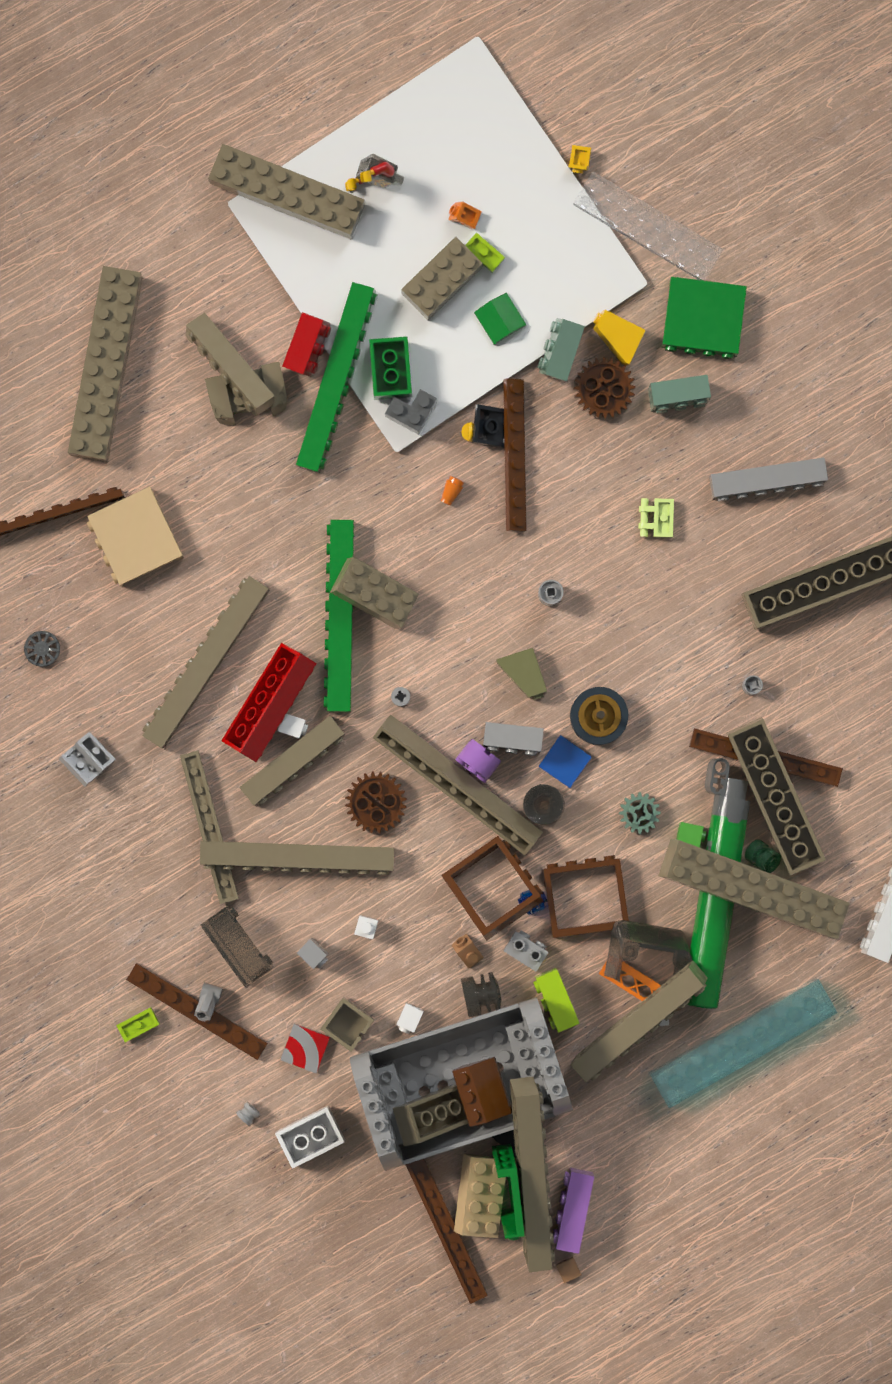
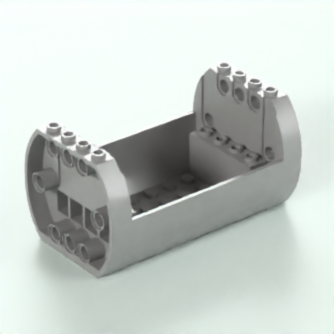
[350,997,573,1171]

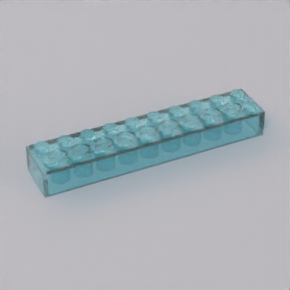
[648,978,838,1108]

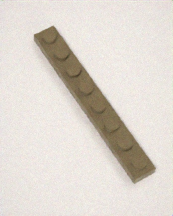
[180,751,239,904]

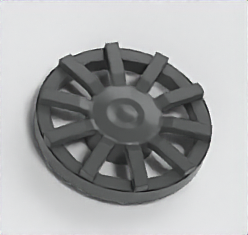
[24,631,60,667]

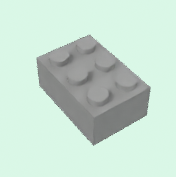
[483,722,544,756]

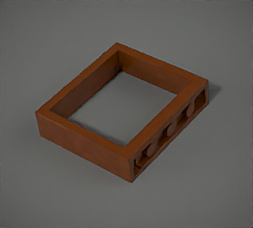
[441,836,544,941]
[543,855,630,938]

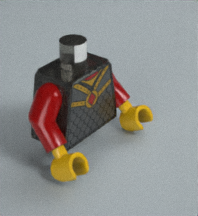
[345,154,404,192]

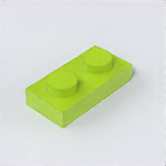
[465,232,505,273]
[116,1007,160,1042]

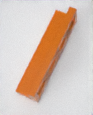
[599,954,662,1001]

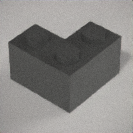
[385,389,437,435]

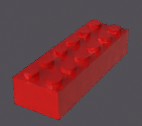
[221,643,317,763]

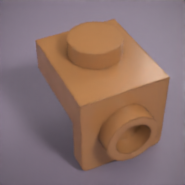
[452,934,484,969]

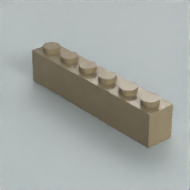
[186,313,275,416]
[239,716,345,806]

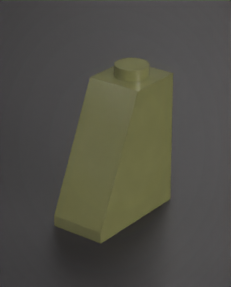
[496,648,547,700]

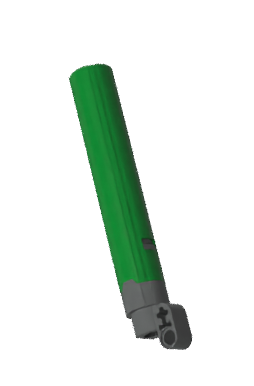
[687,758,751,1009]

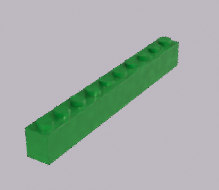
[296,282,378,473]
[324,520,354,712]

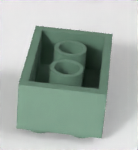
[538,318,585,381]
[648,374,711,414]

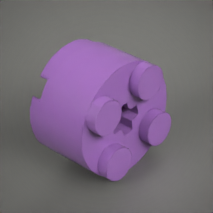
[455,739,501,783]

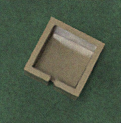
[320,997,375,1052]

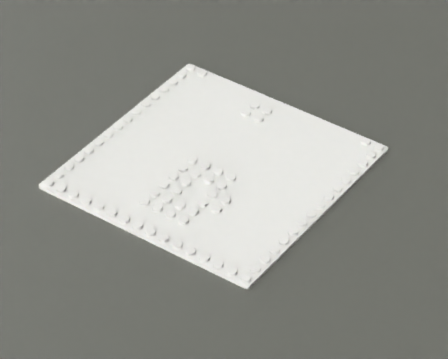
[228,37,647,452]

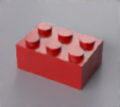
[282,312,331,377]

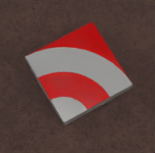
[280,1023,330,1073]

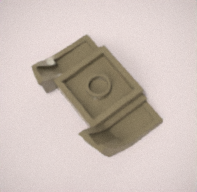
[205,362,287,426]

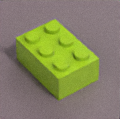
[533,968,580,1033]

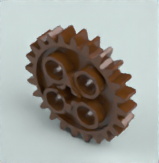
[573,357,636,420]
[345,771,407,833]

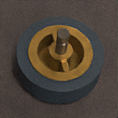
[570,687,629,745]

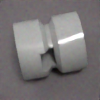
[538,580,564,607]

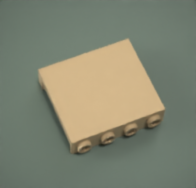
[86,487,184,587]

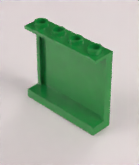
[661,277,747,359]
[492,1144,525,1240]

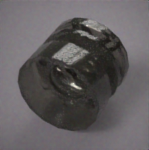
[523,784,565,825]
[461,972,502,1018]

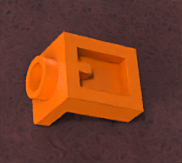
[448,202,482,229]

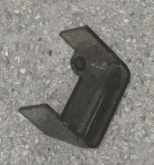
[200,905,274,988]
[604,920,692,979]

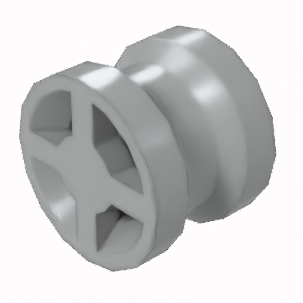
[391,687,410,707]
[236,1102,260,1126]

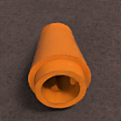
[440,476,464,506]

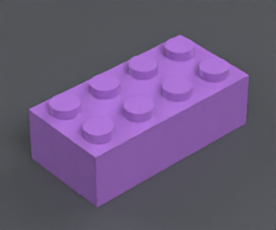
[553,1167,594,1254]

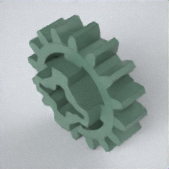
[619,792,661,834]

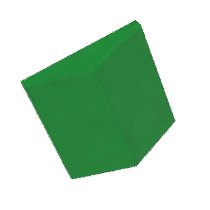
[474,292,526,345]

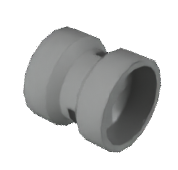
[742,675,763,695]

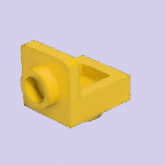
[568,145,592,174]

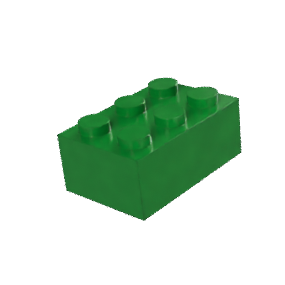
[369,336,412,400]

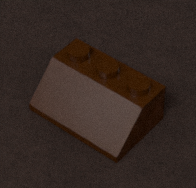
[452,1057,512,1127]

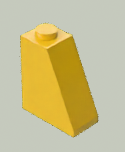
[593,310,645,366]

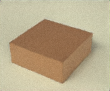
[556,1257,582,1283]

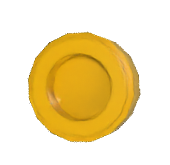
[461,422,474,442]

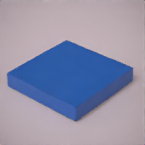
[538,735,591,788]

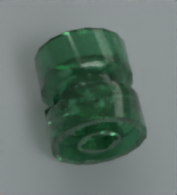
[745,839,782,874]

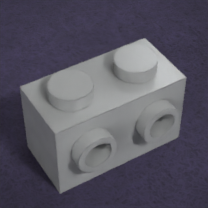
[503,930,548,972]

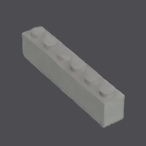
[709,457,828,502]

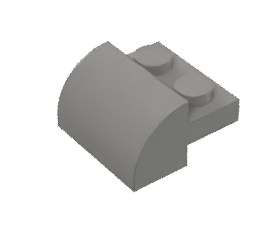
[59,732,116,787]

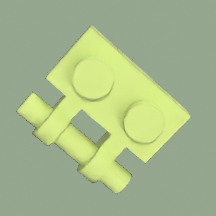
[638,498,674,538]

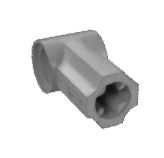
[194,982,223,1022]

